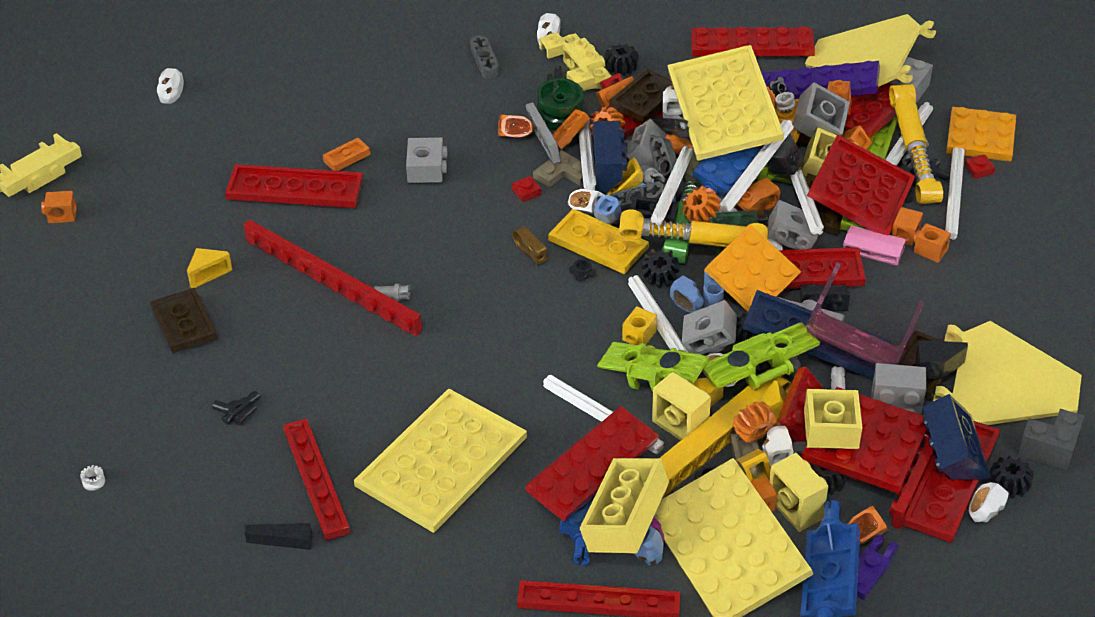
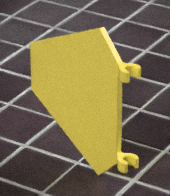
[805,14,936,87]
[933,321,1082,425]

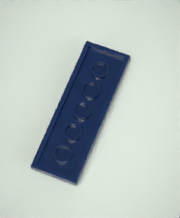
[742,290,891,379]

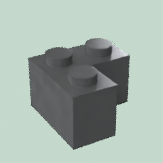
[1018,408,1085,471]

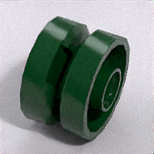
[537,78,584,130]

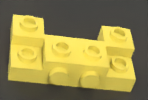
[539,32,612,91]
[0,133,82,197]

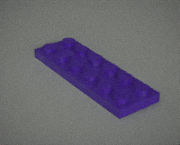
[761,61,880,99]

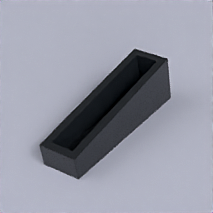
[244,523,312,550]

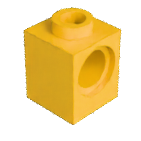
[622,306,657,346]

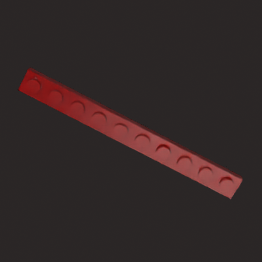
[243,219,422,336]

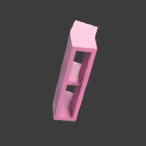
[843,225,906,266]

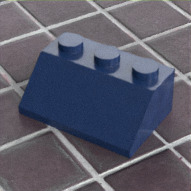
[593,121,627,194]
[923,394,991,480]

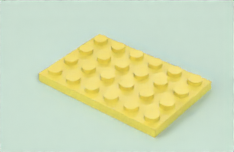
[667,45,784,161]
[354,388,527,533]
[654,458,813,617]

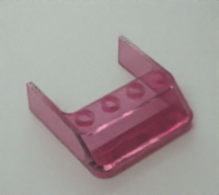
[806,263,924,365]

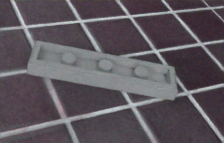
[526,102,560,163]

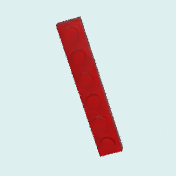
[283,418,350,541]
[889,430,935,529]
[517,580,680,617]

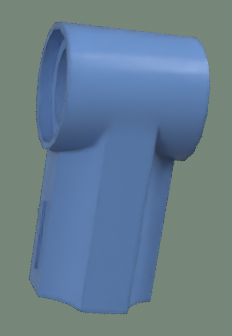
[703,271,724,308]

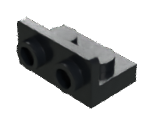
[800,284,850,311]

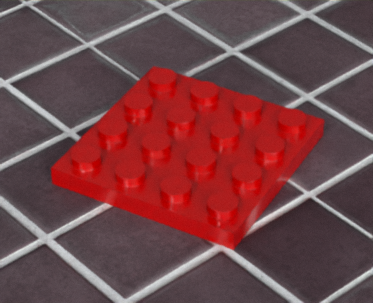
[843,83,896,138]
[807,134,915,236]
[802,387,928,494]

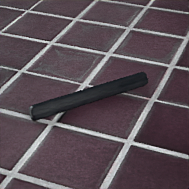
[648,117,690,132]

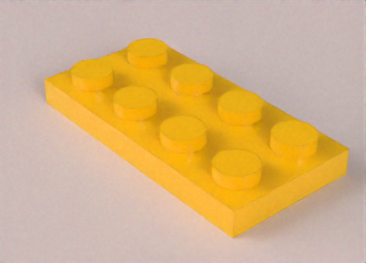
[548,209,649,275]

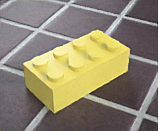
[580,458,669,553]

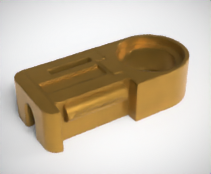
[512,226,547,266]

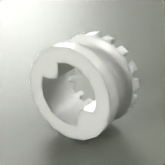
[775,92,796,112]
[80,465,105,490]

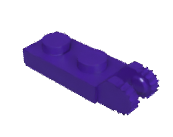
[857,534,899,600]

